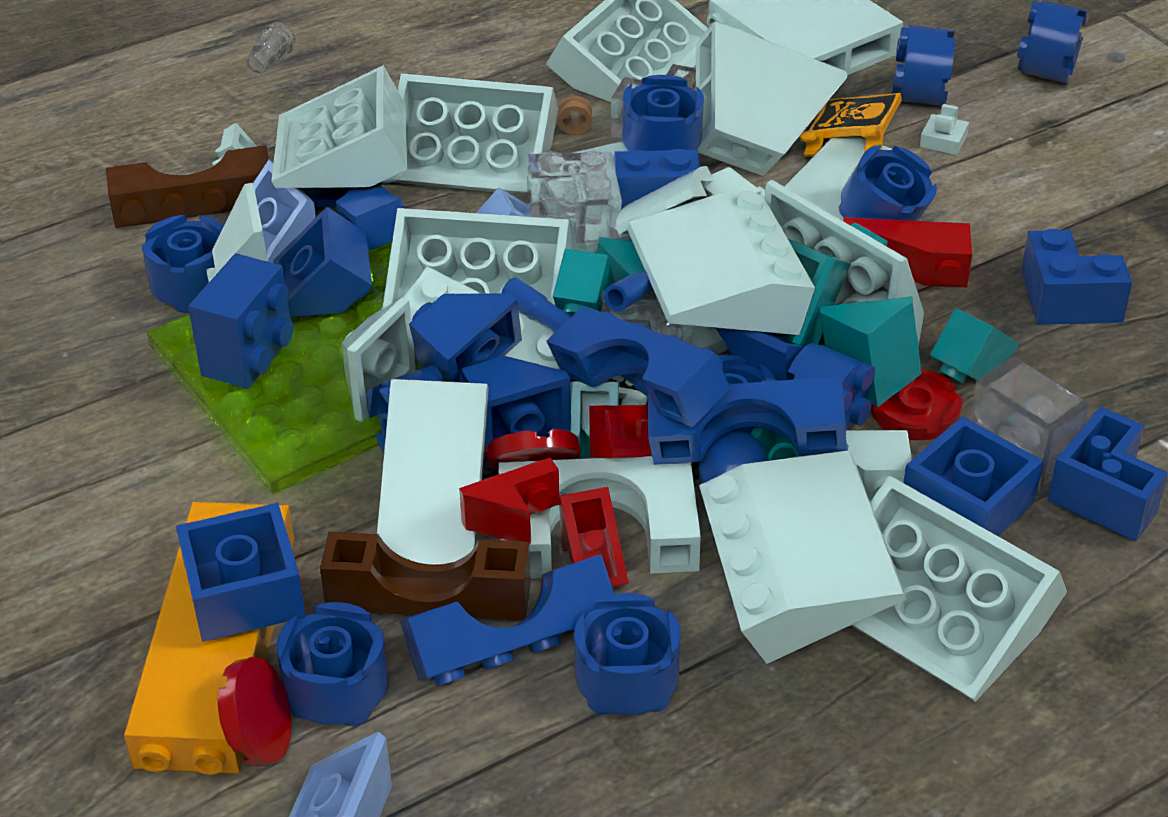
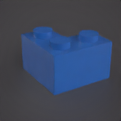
[1021,229,1132,325]
[1048,406,1168,541]

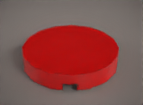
[871,369,963,440]
[485,429,580,471]
[217,657,292,767]

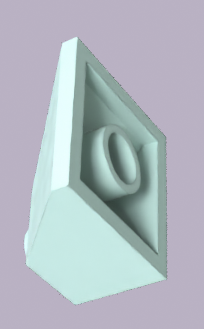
[207,183,268,282]
[341,297,416,422]

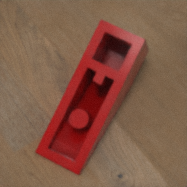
[843,217,973,288]

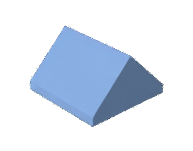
[253,160,316,263]
[289,732,392,817]

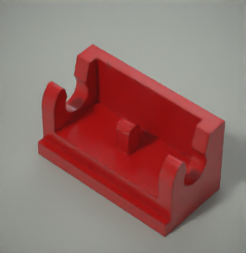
[589,405,652,458]

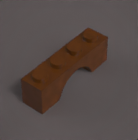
[106,145,269,228]
[320,532,531,620]

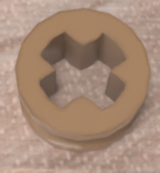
[558,96,592,135]

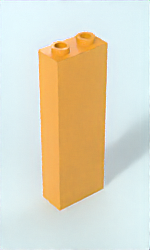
[124,502,294,775]

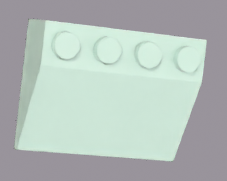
[546,0,708,107]
[271,65,407,188]
[393,73,558,196]
[765,180,924,346]
[627,191,815,335]
[382,208,573,324]
[699,450,907,664]
[850,475,1067,702]

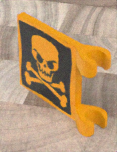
[800,93,902,157]

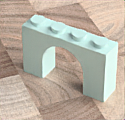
[499,456,701,579]

